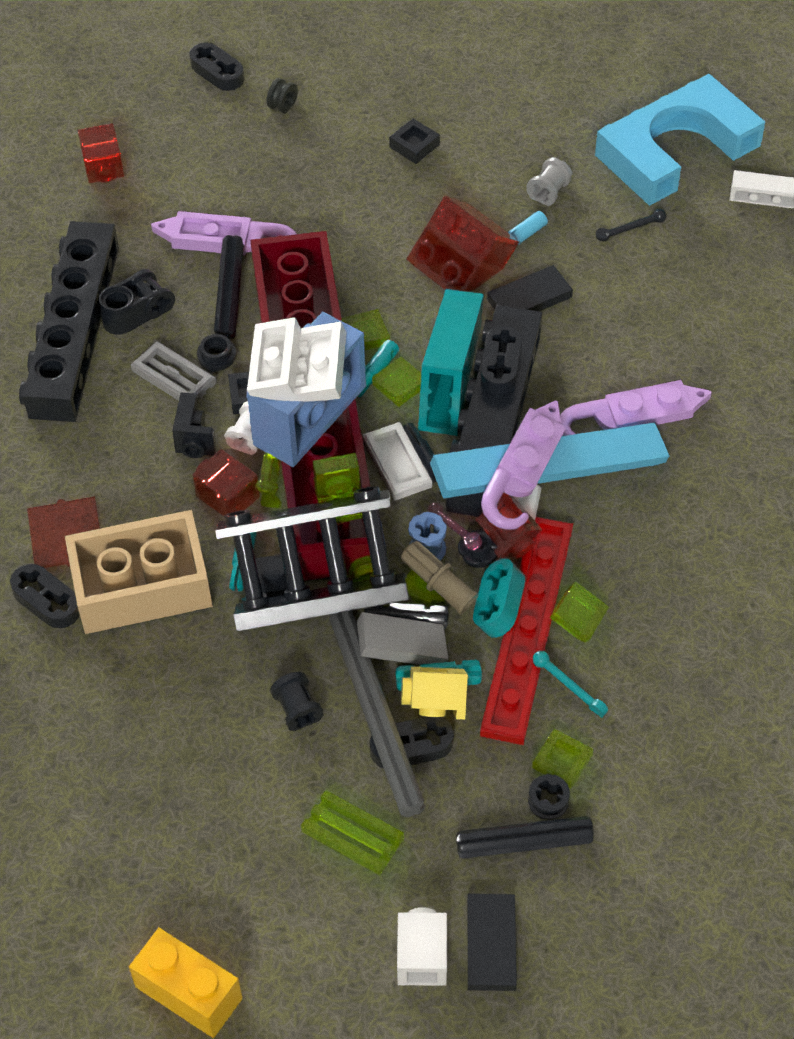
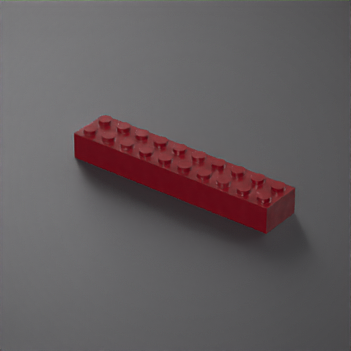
[250,231,373,581]

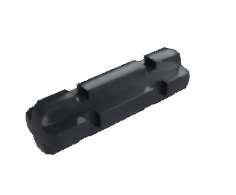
[364,602,449,630]

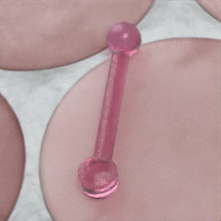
[427,503,482,550]

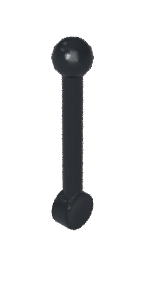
[596,209,667,241]

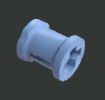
[408,512,447,560]

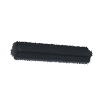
[214,235,244,339]
[456,816,594,859]

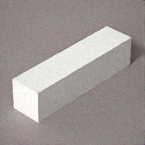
[730,170,794,208]

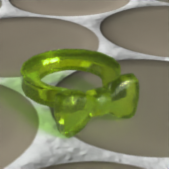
[256,452,282,508]

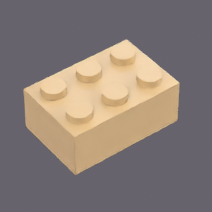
[65,510,212,634]

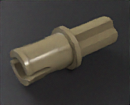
[401,541,479,615]

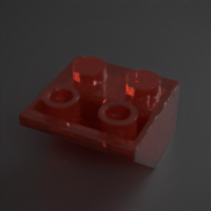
[406,196,520,292]

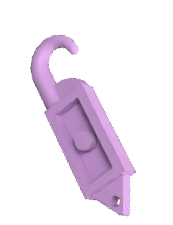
[151,211,296,255]
[560,380,712,436]
[481,401,566,530]

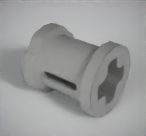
[526,158,572,206]

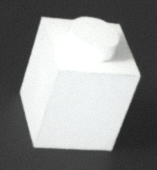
[397,908,447,986]

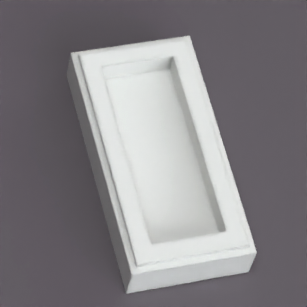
[363,422,432,501]

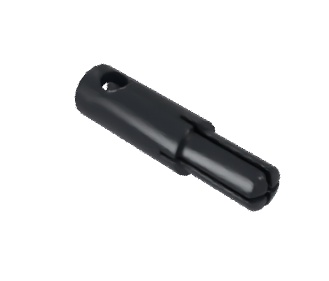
[403,423,437,483]

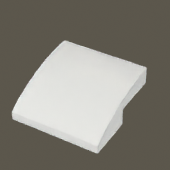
[247,318,347,401]

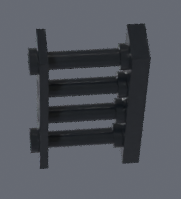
[215,486,409,631]

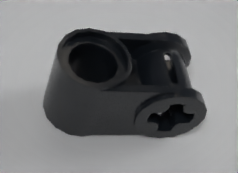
[99,269,175,335]

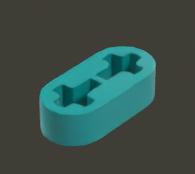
[473,559,525,638]

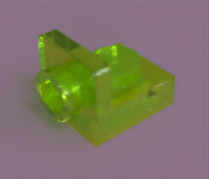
[313,453,363,523]

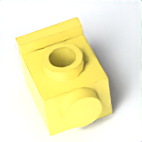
[401,666,468,720]

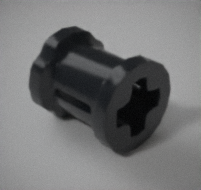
[270,672,324,731]

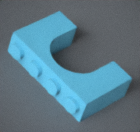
[595,74,765,206]

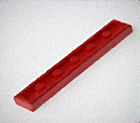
[480,517,573,745]

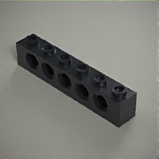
[19,221,119,422]

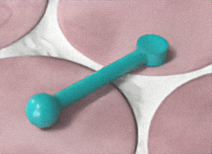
[533,651,608,718]

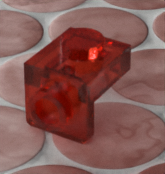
[476,493,542,559]

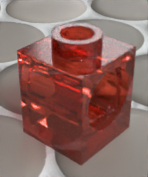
[78,123,124,183]
[192,449,260,516]

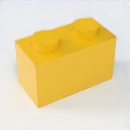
[129,928,243,1039]

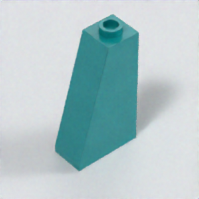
[418,289,484,436]

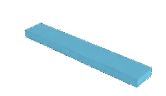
[430,423,670,499]

